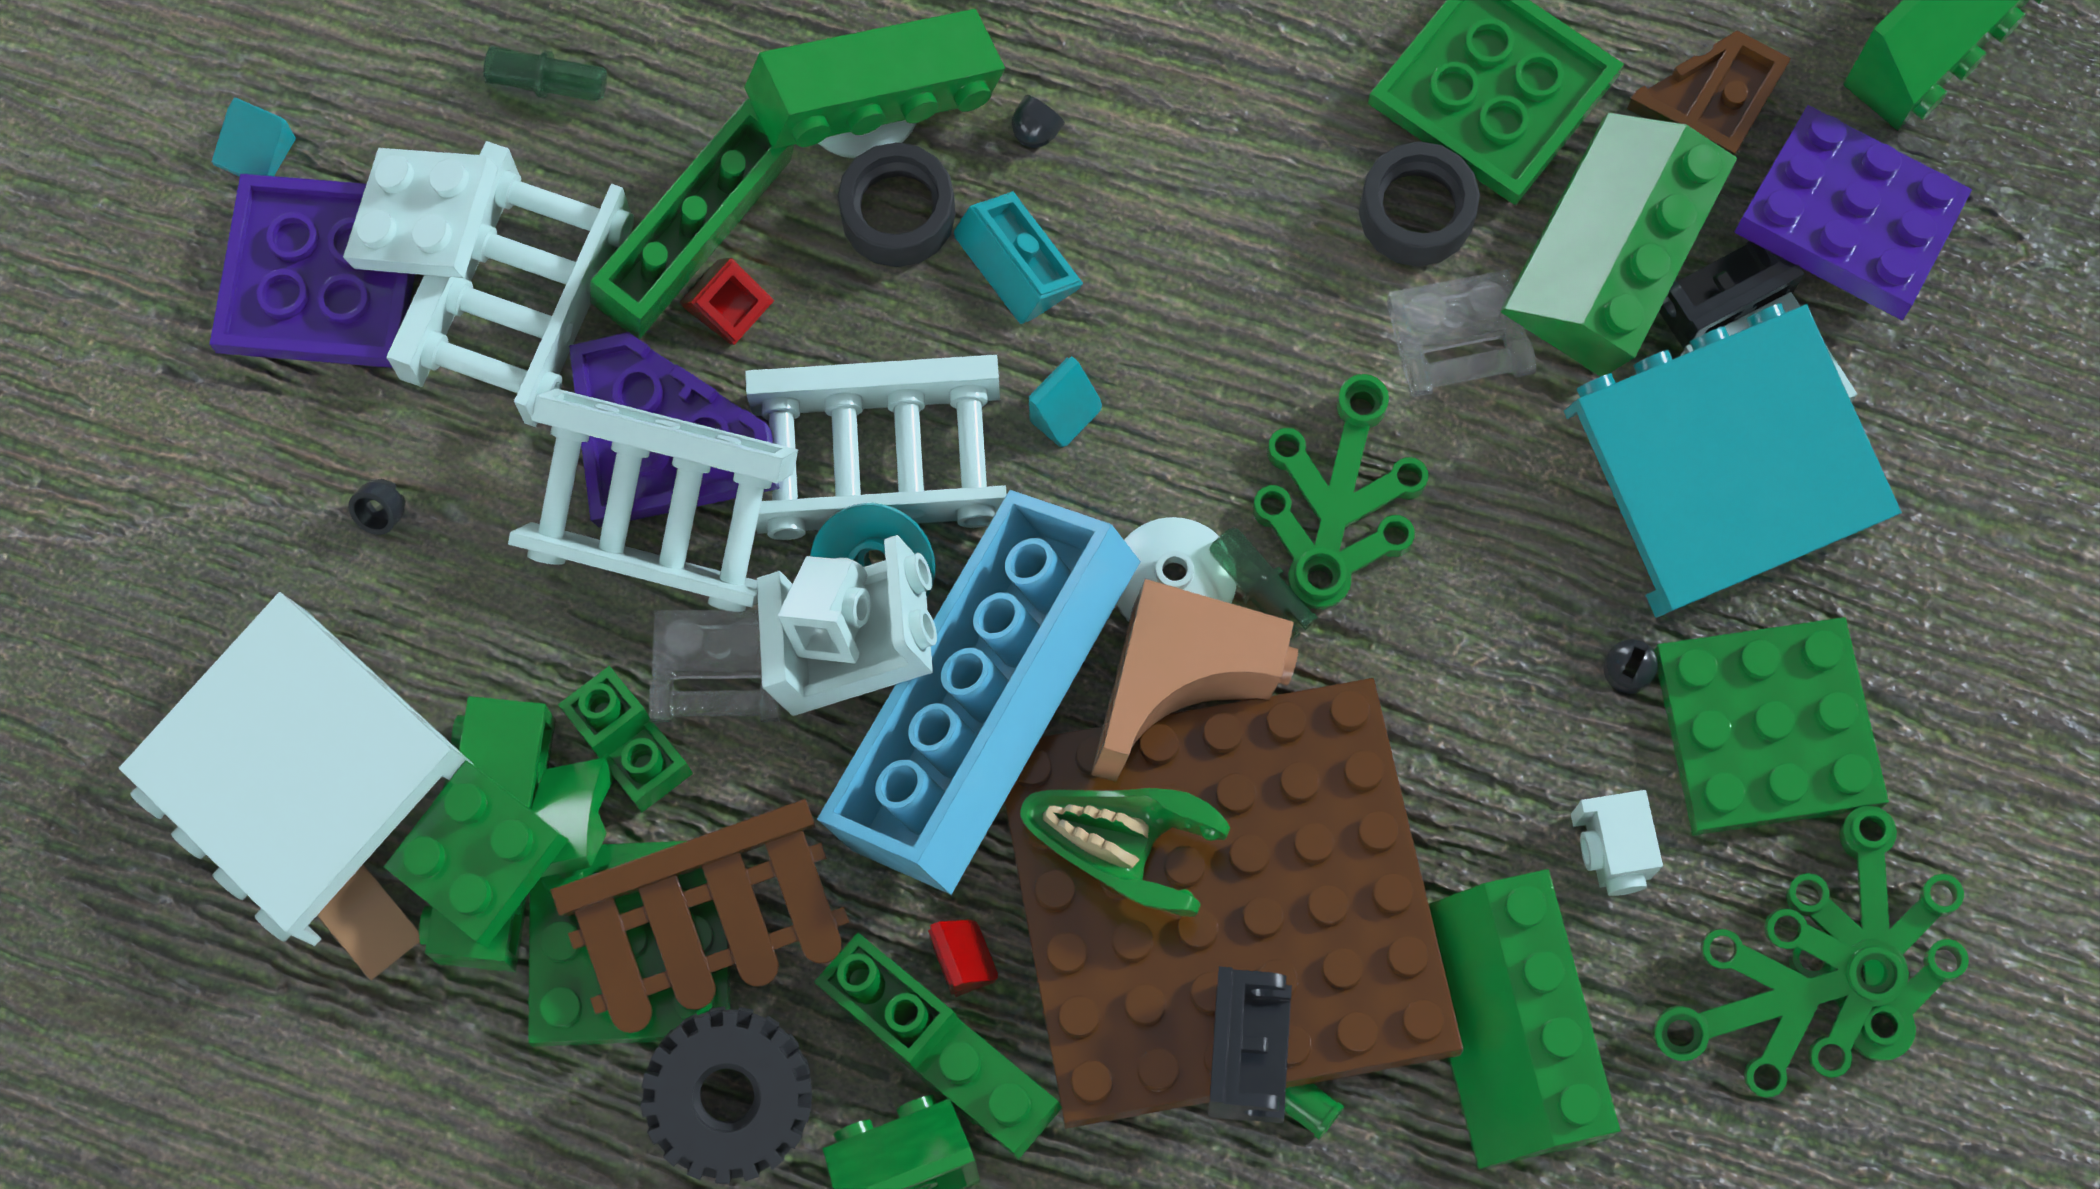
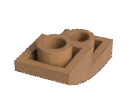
[316,865,420,981]

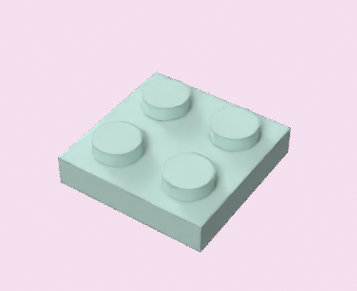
[343,148,498,278]

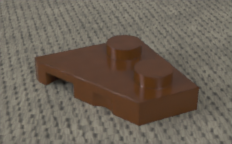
[1627,30,1791,156]

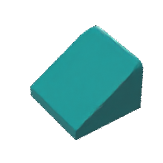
[211,97,296,177]
[1029,356,1102,448]

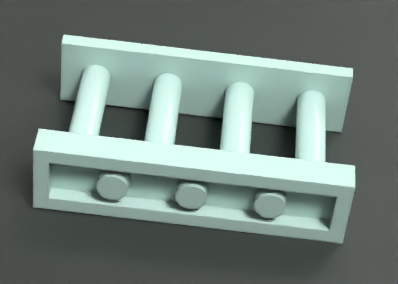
[387,141,634,427]
[745,355,1007,540]
[508,389,798,612]

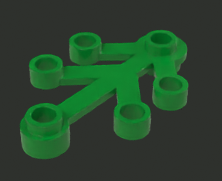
[1253,374,1429,609]
[1786,806,1969,1061]
[1653,908,1909,1098]

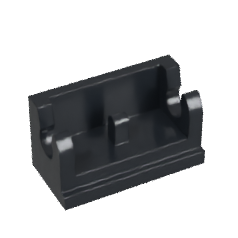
[1659,241,1804,349]
[1208,966,1292,1123]

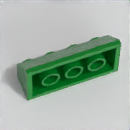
[1843,0,2044,131]
[1500,113,1737,377]
[1429,869,1621,1170]

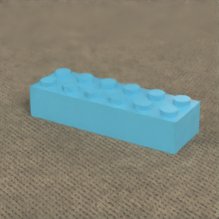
[817,490,1141,895]

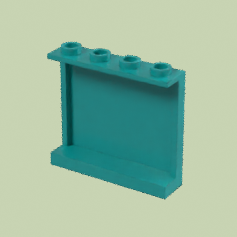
[1563,303,1902,618]

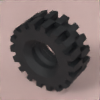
[641,1006,812,1184]

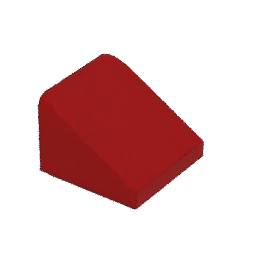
[680,258,774,345]
[928,920,998,997]

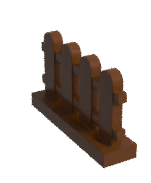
[551,799,849,1033]

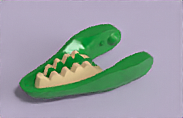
[1020,788,1230,917]

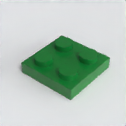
[384,760,569,947]

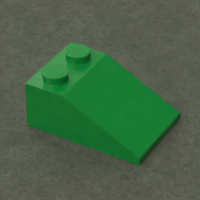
[822,1095,980,1189]

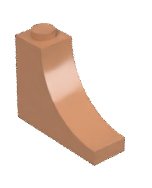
[1091,579,1298,782]

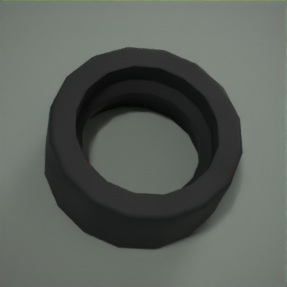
[1359,141,1480,267]
[837,142,956,267]

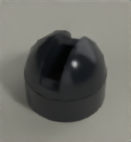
[1011,95,1065,148]
[348,479,406,535]
[1603,639,1658,694]

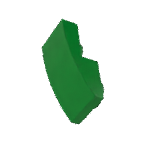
[558,666,693,813]
[531,757,614,878]

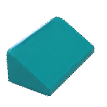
[954,191,1083,324]

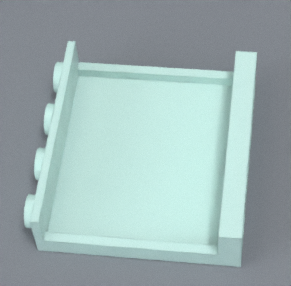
[119,592,474,946]

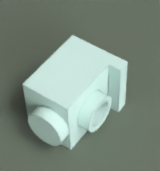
[778,556,871,664]
[1571,790,1663,896]

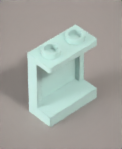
[757,535,937,716]

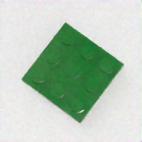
[1368,0,1624,206]
[1654,617,1889,836]
[528,841,730,1047]

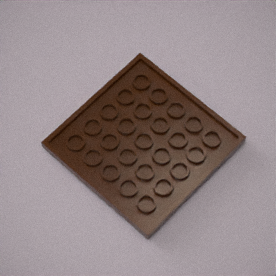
[1004,678,1463,1129]

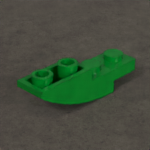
[814,933,1062,1160]

